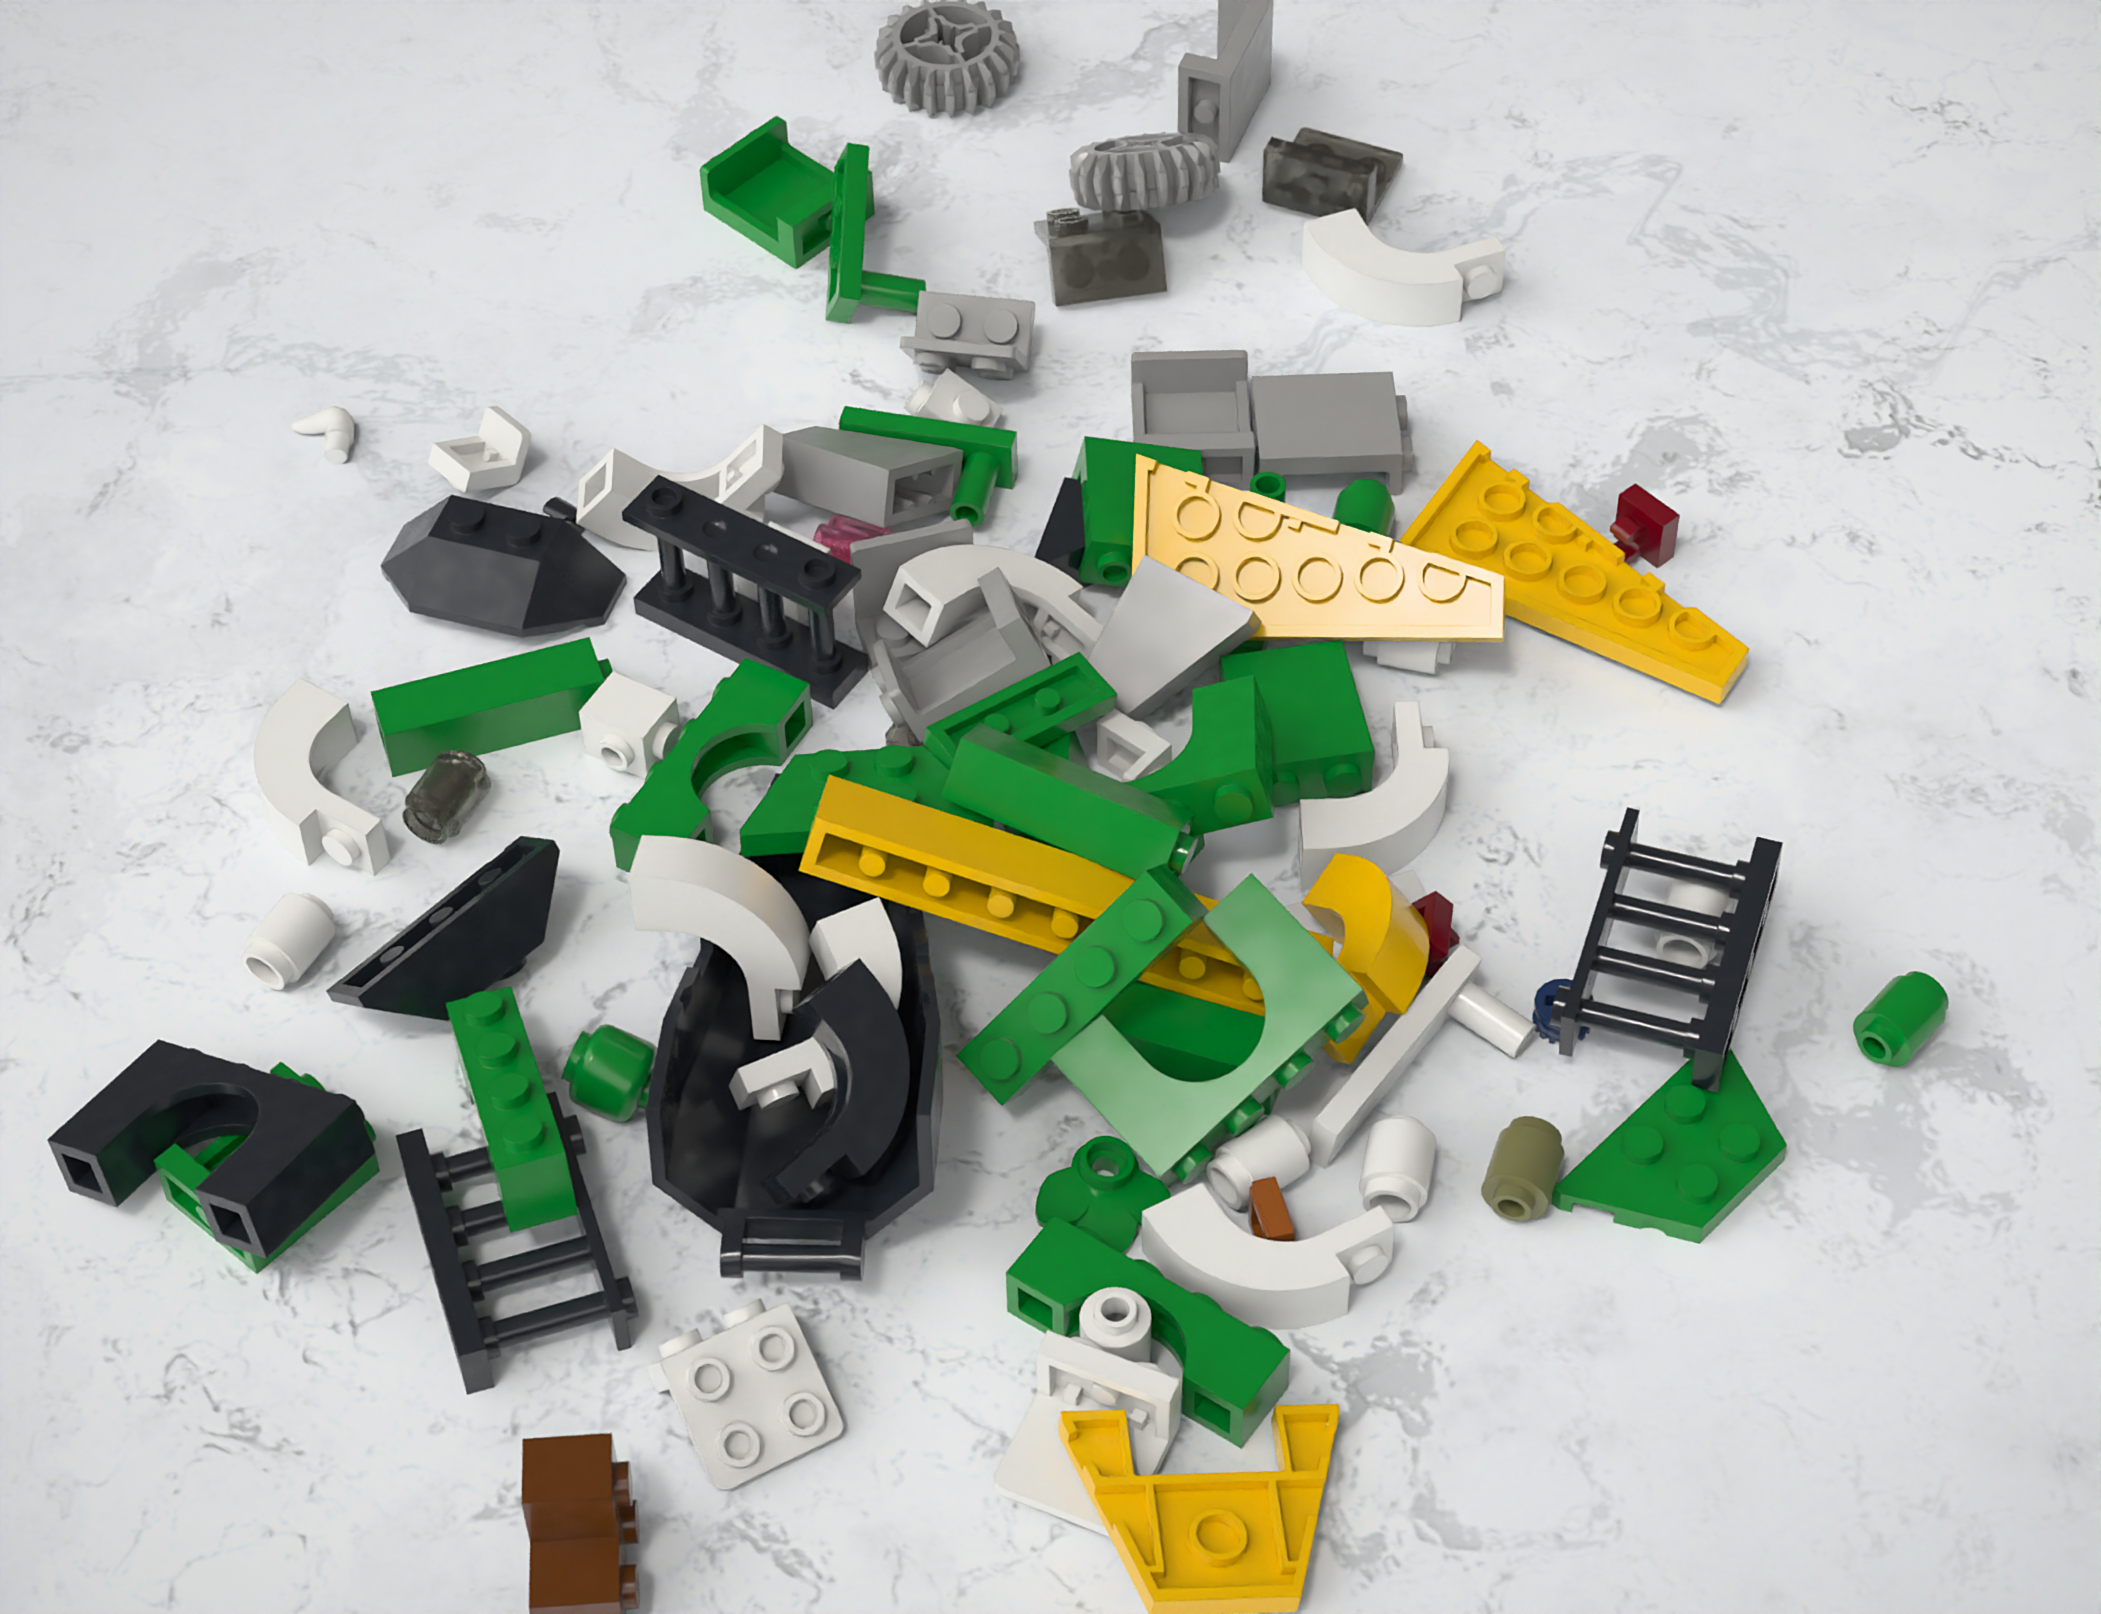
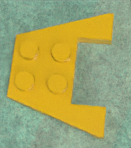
[1058,1404,1340,1614]

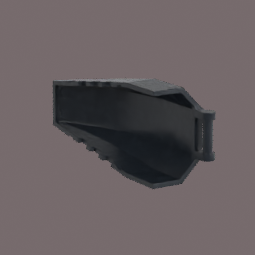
[645,773,943,1281]

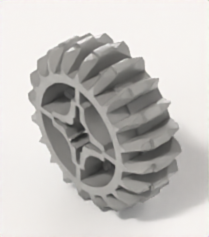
[874,0,1020,118]
[1069,131,1221,212]

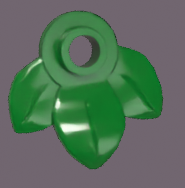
[1035,1136,1171,1255]

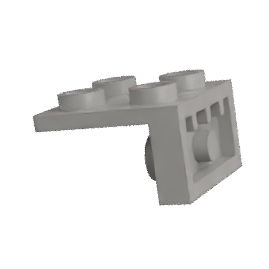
[900,291,1036,381]
[850,519,973,679]

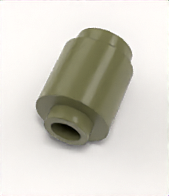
[1481,1116,1565,1222]

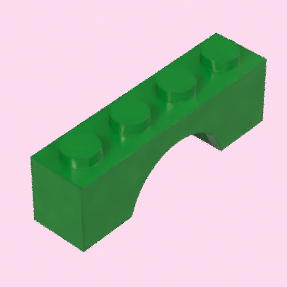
[609,658,813,873]
[956,863,1209,1106]
[446,986,578,1233]
[1006,1215,1290,1449]

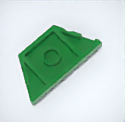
[739,745,994,857]
[1551,1048,1787,1244]

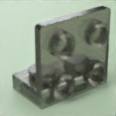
[1262,127,1403,227]
[1033,208,1167,306]

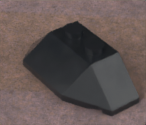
[380,495,627,638]
[326,836,560,1021]

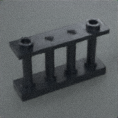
[622,474,869,710]
[1550,807,1783,1093]
[395,1091,639,1395]

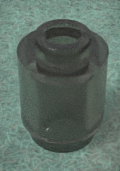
[402,750,491,844]

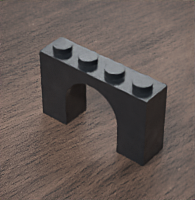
[47,1039,375,1259]

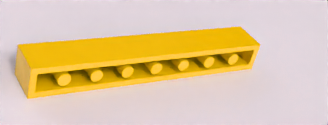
[799,775,1334,1017]

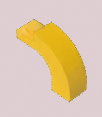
[1301,853,1430,1065]

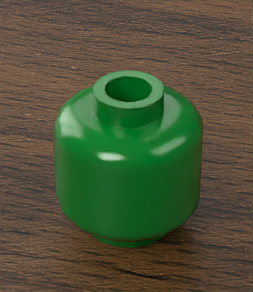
[561,1024,657,1122]

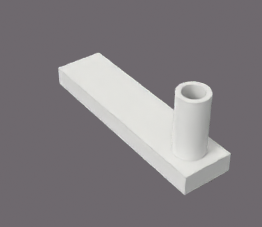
[1308,944,1536,1169]

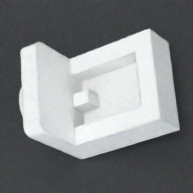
[903,368,1003,428]
[428,406,531,494]
[1097,708,1172,783]

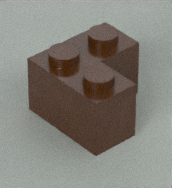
[521,1433,640,1614]

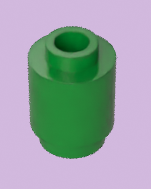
[1332,479,1395,538]
[1853,971,1949,1067]

